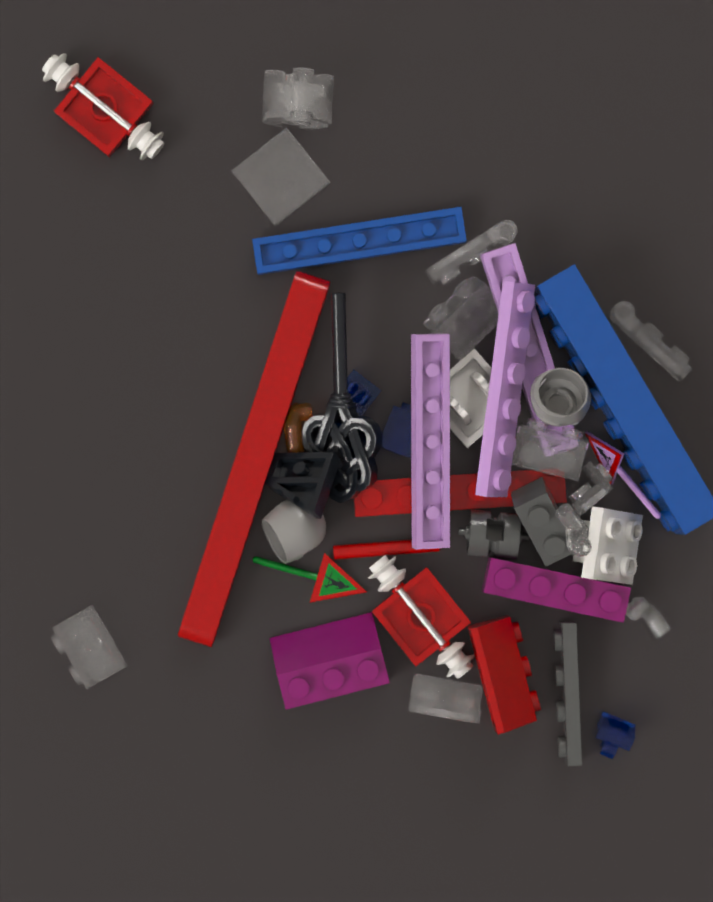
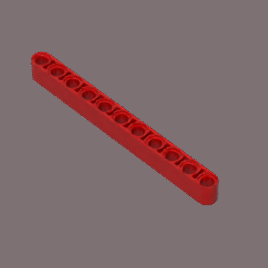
[178,271,331,648]

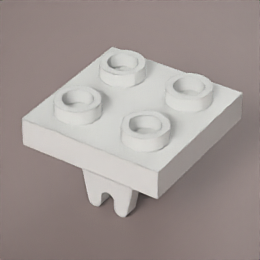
[450,348,521,448]
[573,506,643,585]

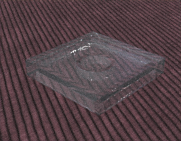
[231,127,330,227]

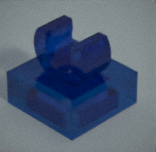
[347,369,382,416]
[596,712,636,759]

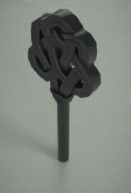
[301,292,383,503]

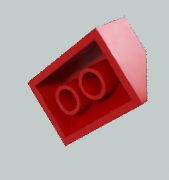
[467,615,541,735]

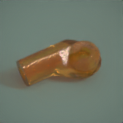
[284,402,313,453]

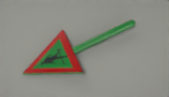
[252,552,367,603]

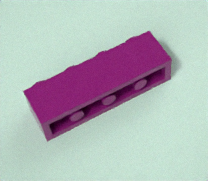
[482,557,631,623]

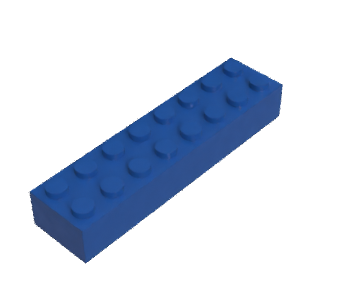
[534,264,713,535]

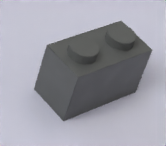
[510,477,578,566]

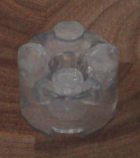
[262,67,334,129]

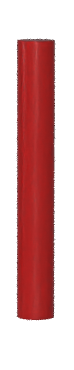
[333,539,440,560]

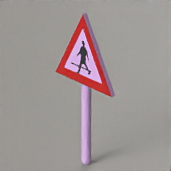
[584,431,661,519]

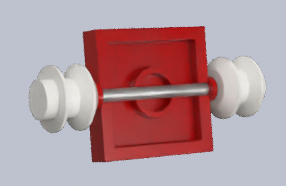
[42,53,165,160]
[368,555,475,679]

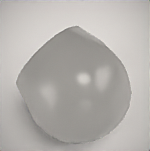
[530,368,591,427]
[262,500,326,564]

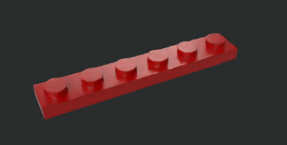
[354,467,567,517]

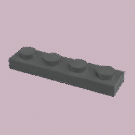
[553,621,582,766]

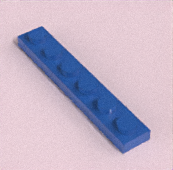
[252,207,467,275]

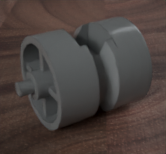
[458,510,529,560]

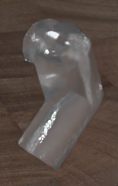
[555,503,592,557]
[626,596,671,639]

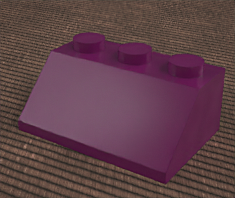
[270,612,390,710]

